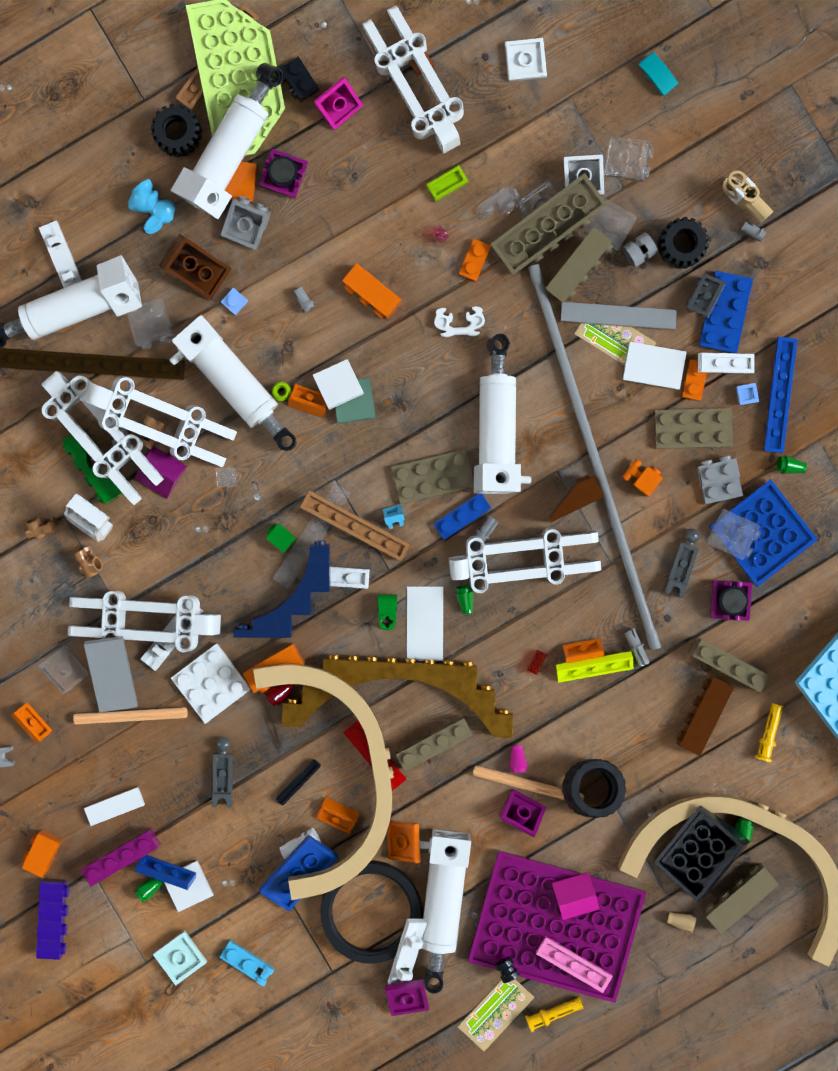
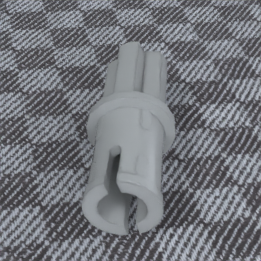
[470,516,498,550]
[624,628,649,667]

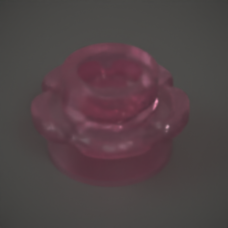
[432,225,449,243]

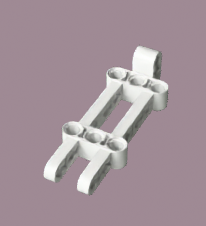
[362,5,464,154]
[41,371,164,505]
[83,376,237,467]
[448,527,601,593]
[68,591,221,652]

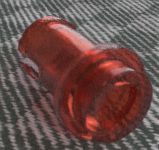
[527,650,548,675]

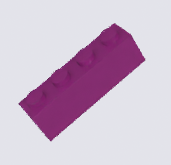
[81,828,161,887]

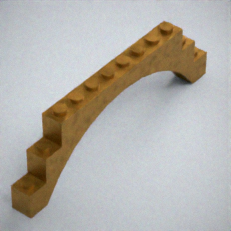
[282,655,514,738]

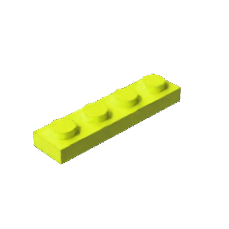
[556,651,634,683]

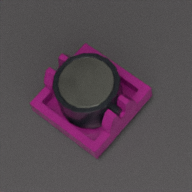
[259,149,308,199]
[710,580,752,621]

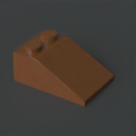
[159,234,232,300]
[547,475,604,522]

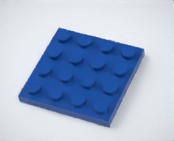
[709,479,818,587]

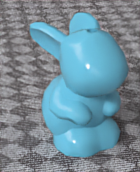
[128,179,176,234]

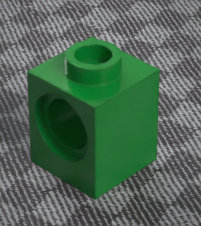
[266,523,297,553]

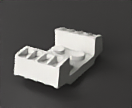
[64,494,113,543]

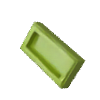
[426,165,469,202]

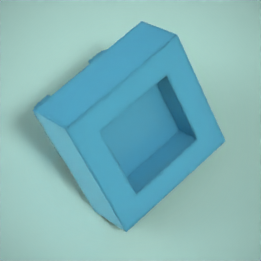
[382,504,405,529]

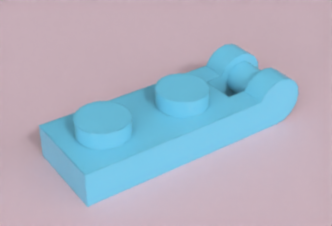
[219,940,275,986]

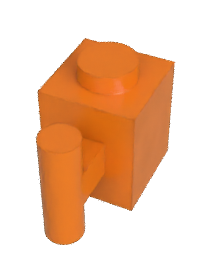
[622,459,663,497]

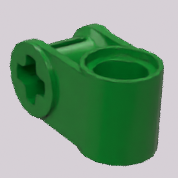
[378,594,397,631]

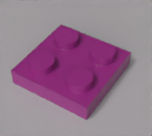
[385,979,429,1016]

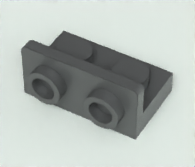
[686,273,726,318]

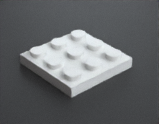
[171,643,251,724]

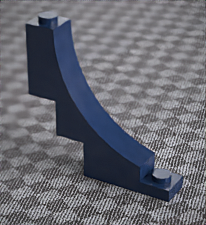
[233,540,331,638]

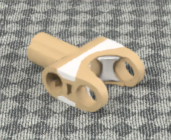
[722,170,774,224]

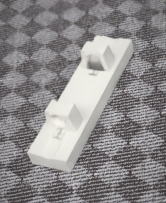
[39,220,82,288]
[141,599,203,671]
[388,919,427,984]

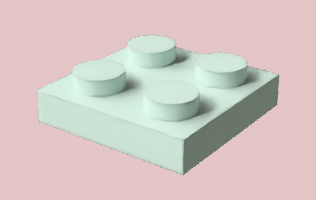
[153,931,207,985]

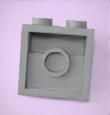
[221,196,271,250]
[696,456,743,504]

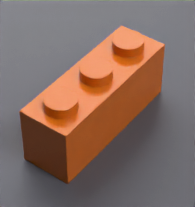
[342,263,402,319]
[243,643,305,694]

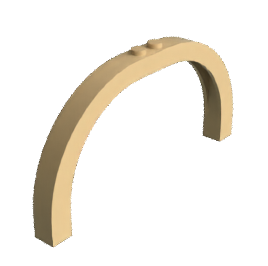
[253,663,394,900]
[617,794,838,967]

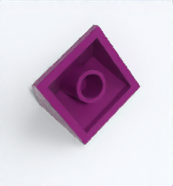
[134,446,187,499]
[499,789,546,838]

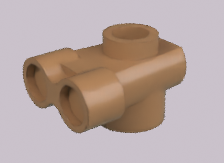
[140,415,167,449]
[25,516,58,540]
[74,545,102,578]

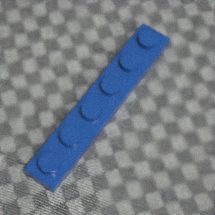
[763,337,798,454]

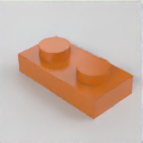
[459,238,491,282]
[681,359,707,401]
[562,638,604,663]
[12,703,53,744]

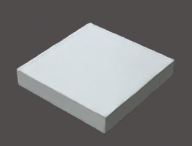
[505,38,547,82]
[313,359,364,410]
[164,860,214,912]

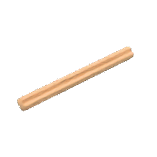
[73,707,188,724]
[473,766,584,800]

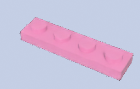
[536,936,613,993]

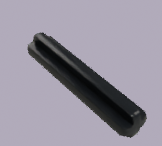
[276,759,321,806]

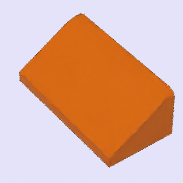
[288,384,327,418]
[316,797,359,835]

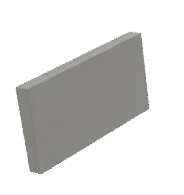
[84,636,138,712]

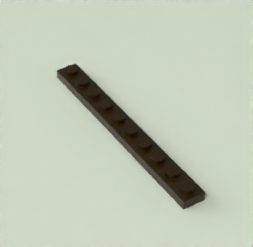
[0,348,185,380]

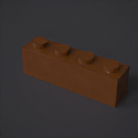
[676,676,734,756]

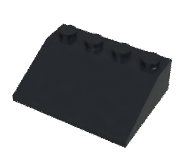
[654,805,750,902]

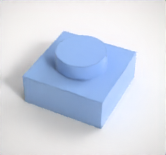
[221,288,248,315]
[736,383,759,406]

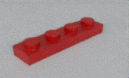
[343,720,407,791]

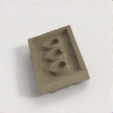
[654,408,733,449]
[392,449,474,504]

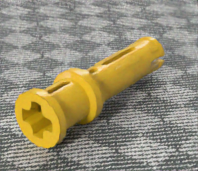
[754,703,784,762]
[525,997,584,1033]

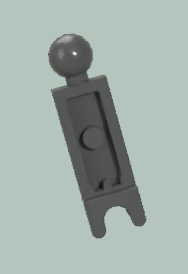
[664,529,700,598]
[212,737,233,808]

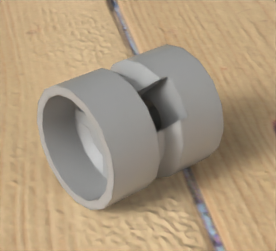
[622,232,658,268]

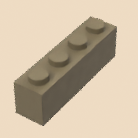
[545,226,613,303]
[689,638,770,693]
[396,716,473,772]
[703,863,779,934]

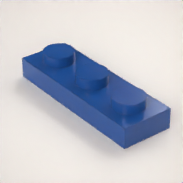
[433,494,491,540]
[135,855,196,890]

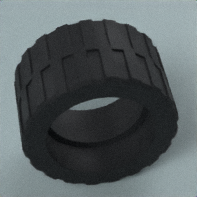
[562,759,626,818]

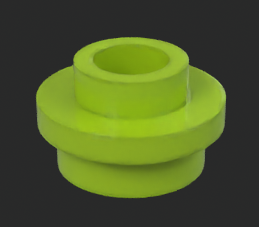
[272,382,291,401]

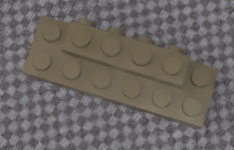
[491,173,607,275]

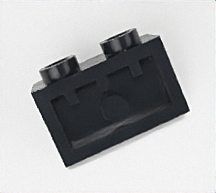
[278,56,319,103]

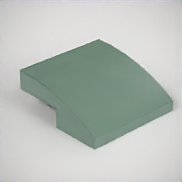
[335,378,376,424]

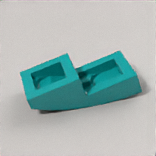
[638,52,679,96]

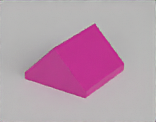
[314,76,364,130]
[552,872,599,920]

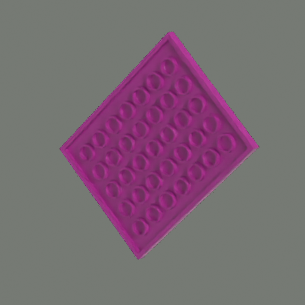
[468,850,646,1003]

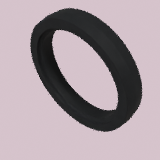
[321,861,422,964]

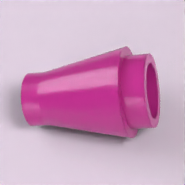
[509,745,528,773]

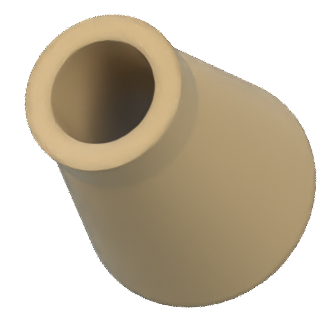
[667,912,696,933]

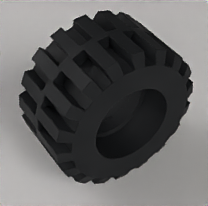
[151,104,202,157]
[658,217,709,269]

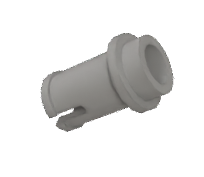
[741,220,767,242]
[292,287,315,313]

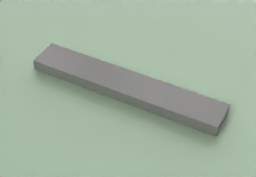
[560,302,677,330]

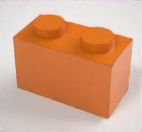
[22,830,63,878]

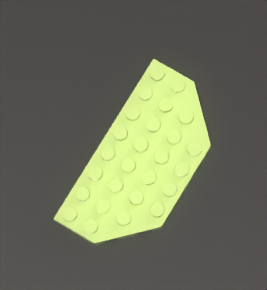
[186,0,285,156]

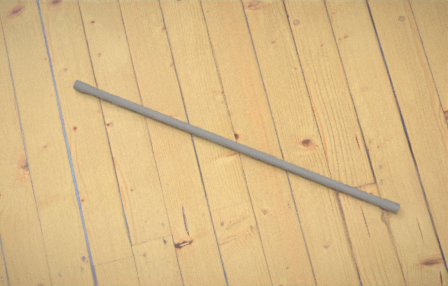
[528,264,661,650]

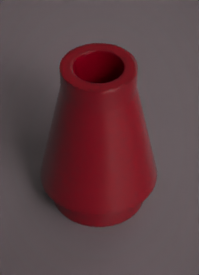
[264,684,294,707]

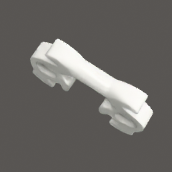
[434,306,485,338]

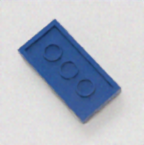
[698,271,753,354]
[259,835,339,911]

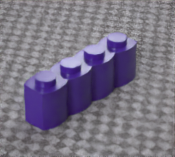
[36,879,70,960]

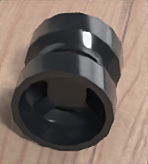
[494,956,520,983]

